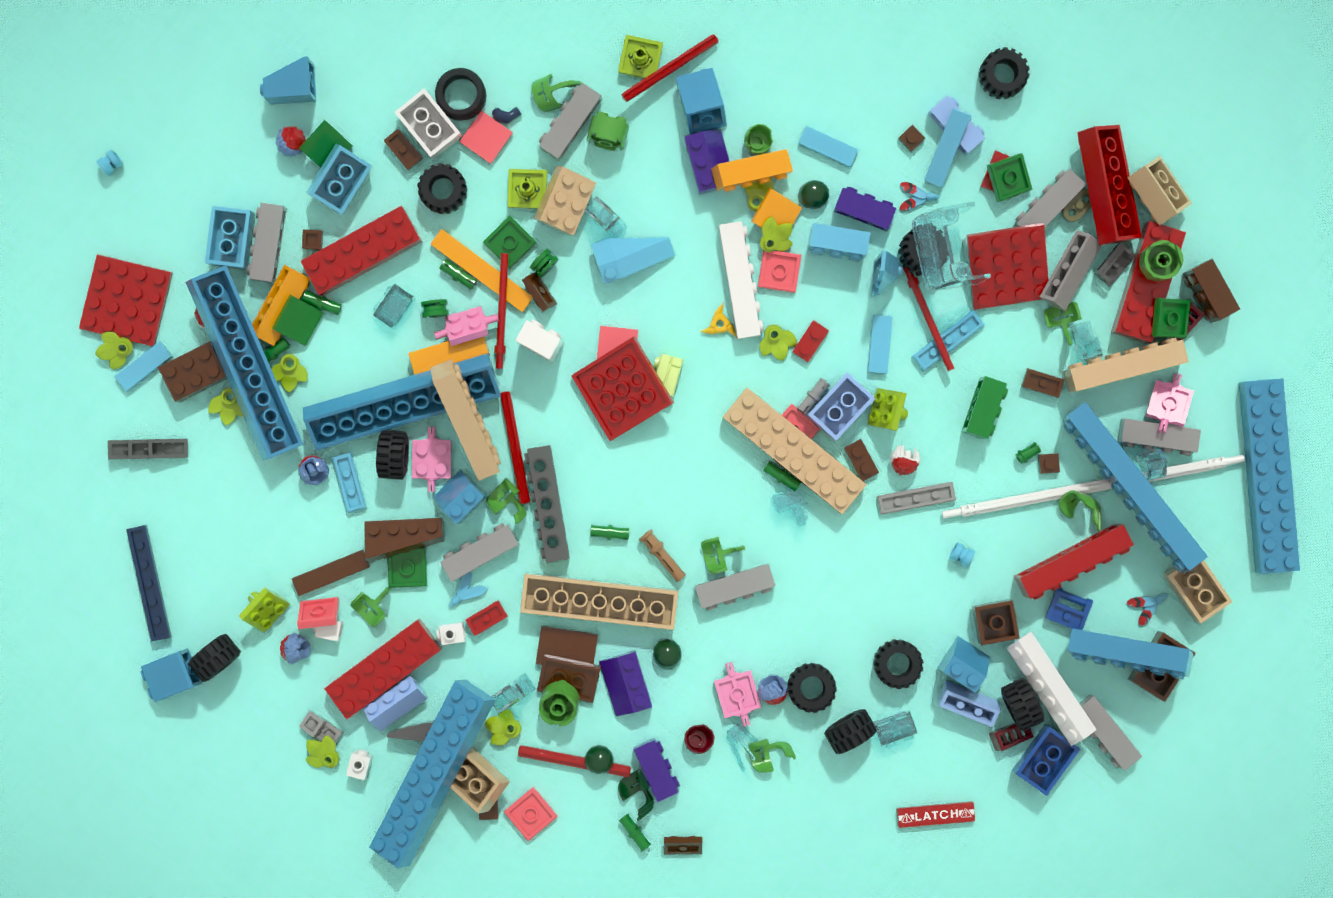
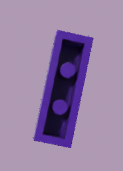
[833,186,897,232]
[633,738,680,802]

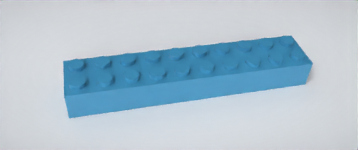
[185,266,303,461]
[303,353,501,450]
[1239,378,1300,574]
[1063,402,1208,574]
[369,680,496,868]

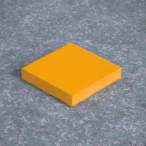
[751,188,802,228]

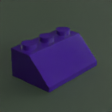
[684,129,730,195]
[599,650,652,716]

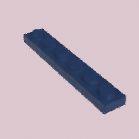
[126,525,172,642]

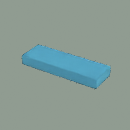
[798,126,858,168]
[868,315,893,374]
[114,341,173,392]
[332,452,367,513]

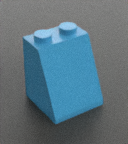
[260,56,316,105]
[676,68,727,135]
[434,469,488,524]
[937,636,990,693]
[140,648,202,702]

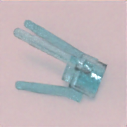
[726,723,762,772]

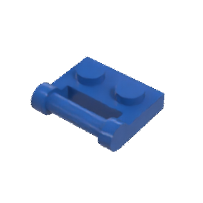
[1045,587,1093,630]

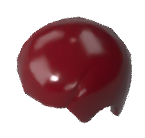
[684,724,715,754]

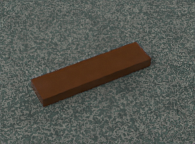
[291,550,370,596]

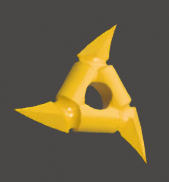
[699,302,737,338]

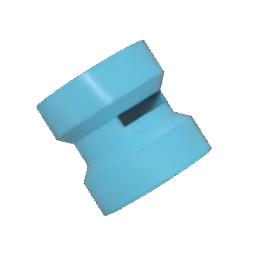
[96,149,124,176]
[949,542,975,568]

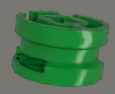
[529,248,559,278]
[421,299,449,318]

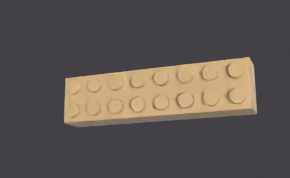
[722,388,867,514]
[520,573,678,630]

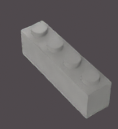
[539,82,602,161]
[1014,169,1086,227]
[247,203,287,283]
[1040,230,1102,311]
[1117,419,1201,456]
[440,523,520,582]
[695,563,775,611]
[1079,694,1143,771]

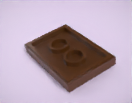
[535,626,598,665]
[537,654,601,703]

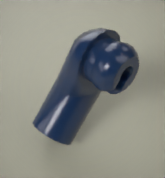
[492,107,522,124]

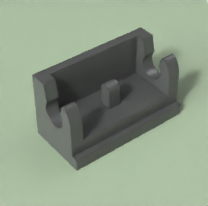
[1094,242,1135,287]

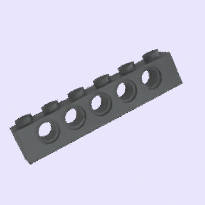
[524,445,570,563]

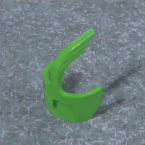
[531,74,582,112]
[1044,302,1082,346]
[487,478,527,524]
[1059,490,1101,532]
[701,537,746,574]
[350,587,391,628]
[748,738,796,773]

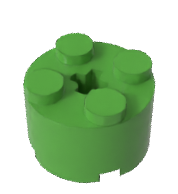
[587,111,629,151]
[1139,240,1184,281]
[539,680,580,726]

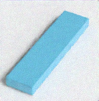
[924,108,971,188]
[912,310,985,371]

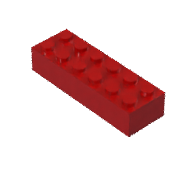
[1077,125,1142,245]
[300,205,423,296]
[1111,221,1186,344]
[1014,524,1134,600]
[324,618,442,720]

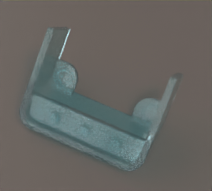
[912,202,991,291]

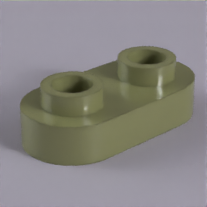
[1062,189,1092,222]

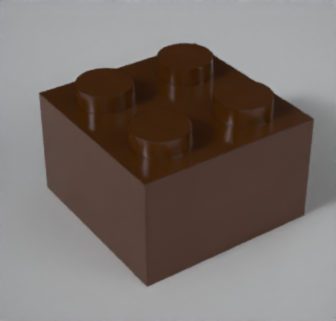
[972,599,1020,645]

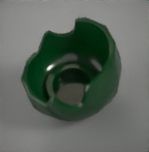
[798,180,829,209]
[653,639,682,670]
[584,745,614,774]

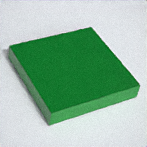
[299,120,353,168]
[986,153,1033,202]
[483,215,537,269]
[272,295,324,346]
[1152,298,1190,339]
[387,548,428,588]

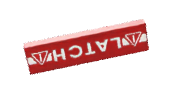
[897,801,975,828]

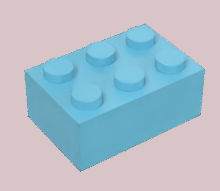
[306,144,372,215]
[205,206,255,270]
[807,223,871,262]

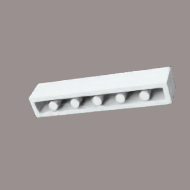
[719,221,763,340]
[1007,632,1097,746]

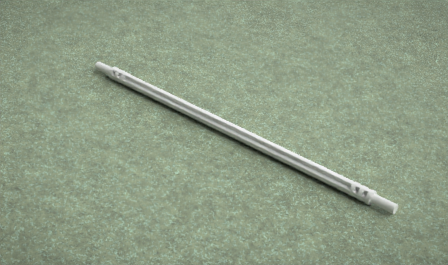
[942,455,1245,519]

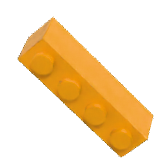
[711,149,793,192]
[252,264,310,346]
[408,336,490,375]

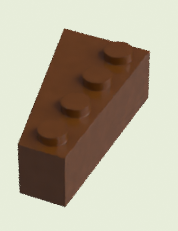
[364,518,445,564]

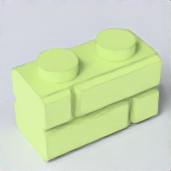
[654,353,683,397]

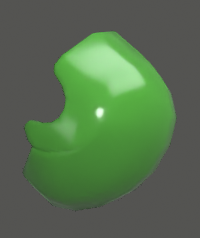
[744,124,773,155]

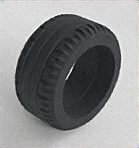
[435,68,486,121]

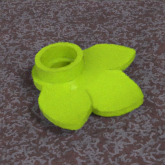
[745,179,782,212]
[760,216,793,252]
[759,324,797,361]
[95,332,133,369]
[271,354,308,392]
[208,387,244,425]
[485,707,522,745]
[305,735,340,768]

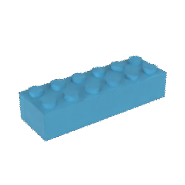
[1068,628,1193,680]

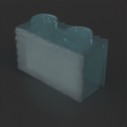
[373,283,415,329]
[873,710,918,748]

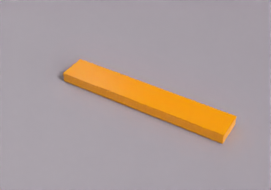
[430,229,533,313]

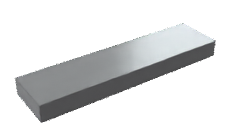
[877,482,956,515]

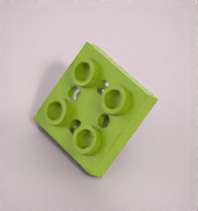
[618,35,663,79]
[507,169,547,209]
[867,388,908,431]
[239,587,290,633]

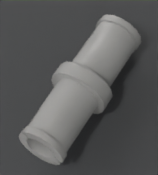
[797,378,830,415]

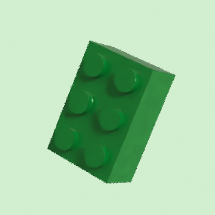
[961,376,1008,439]

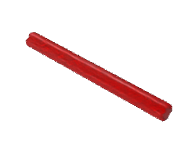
[621,34,719,102]
[500,391,530,504]
[518,745,631,777]

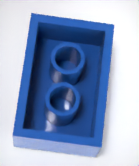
[1012,724,1080,796]

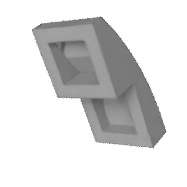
[299,711,344,744]

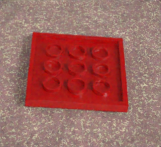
[966,223,1049,310]
[79,254,173,346]
[571,336,674,441]

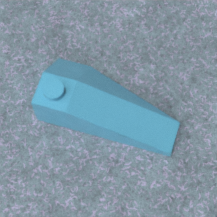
[591,237,675,284]
[871,251,902,297]

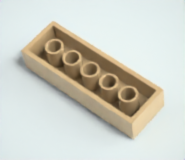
[1063,338,1189,393]
[430,359,501,481]

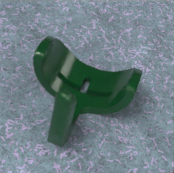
[618,769,654,821]

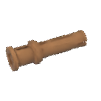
[638,529,686,582]

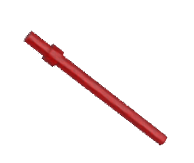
[494,253,509,369]
[903,267,955,372]

